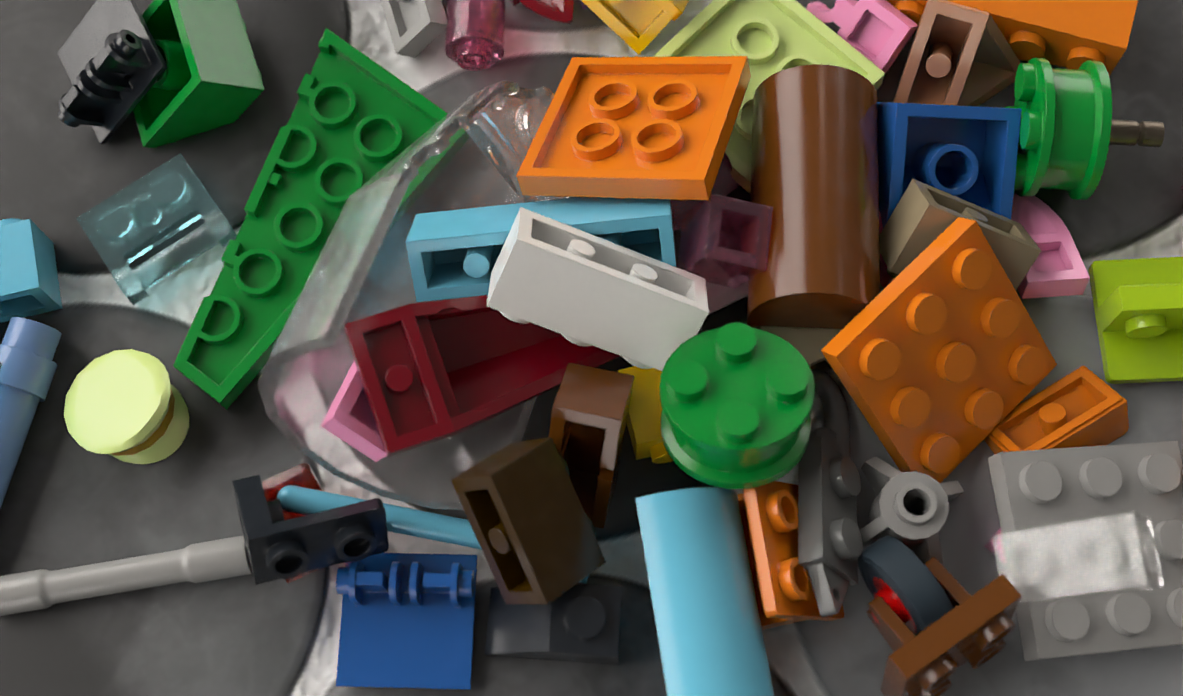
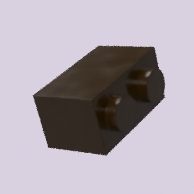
[450,437,606,604]

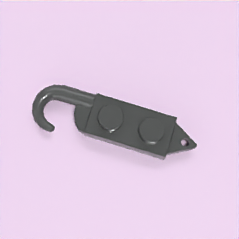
[798,368,863,617]

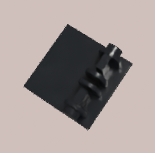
[57,0,168,144]

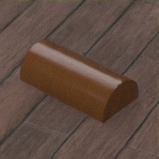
[747,64,880,329]

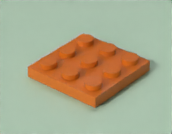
[516,56,751,201]
[820,217,1057,483]

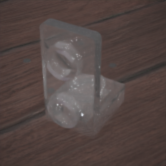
[993,512,1165,603]

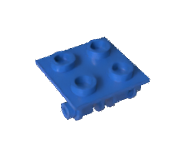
[336,553,478,690]

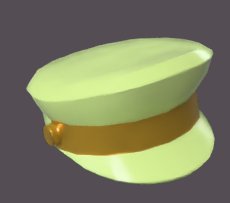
[64,349,189,464]

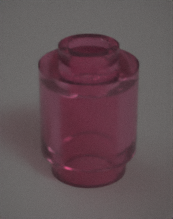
[445,0,505,71]

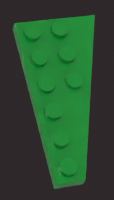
[173,28,466,410]

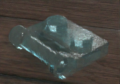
[76,153,237,305]

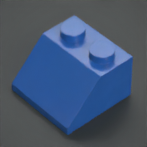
[877,102,1022,228]

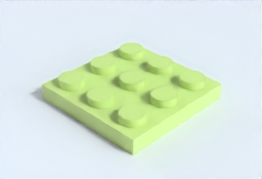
[653,0,885,193]

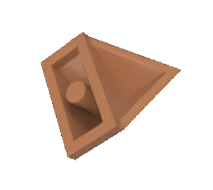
[893,0,1021,107]

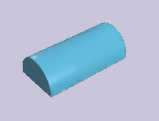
[635,487,774,696]

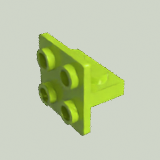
[1088,257,1183,384]

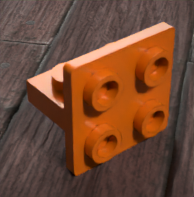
[737,481,844,630]

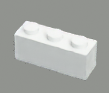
[487,207,709,371]

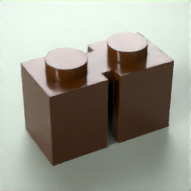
[549,363,634,529]

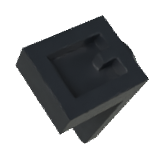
[232,475,389,585]

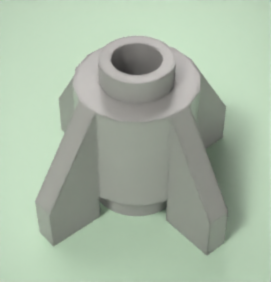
[860,456,964,566]

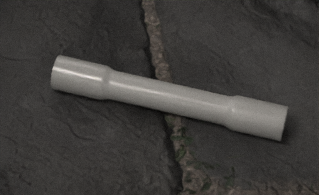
[0,536,253,616]

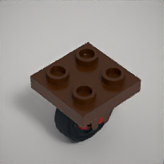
[858,536,1022,696]

